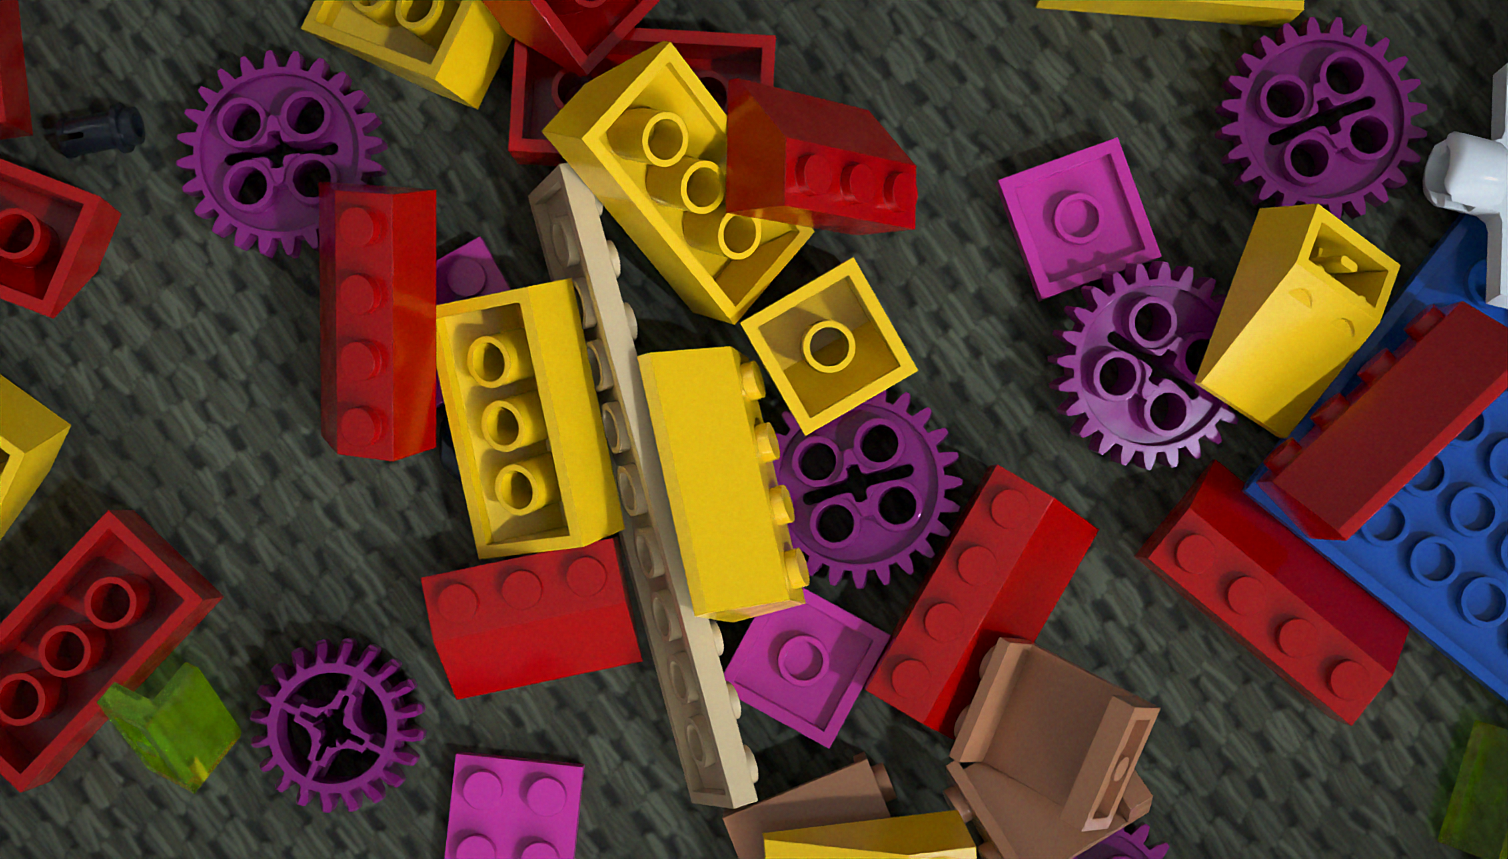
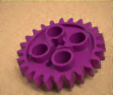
[1215,17,1428,220]
[176,50,388,259]
[1048,261,1239,470]
[773,389,963,589]

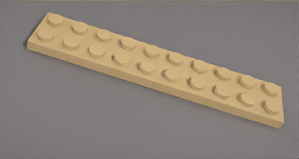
[528,163,759,809]

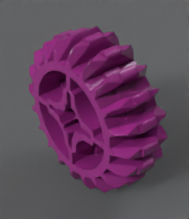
[250,638,427,813]

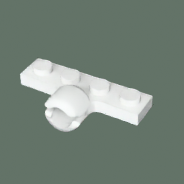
[1423,63,1508,309]

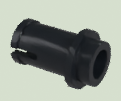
[56,102,145,159]

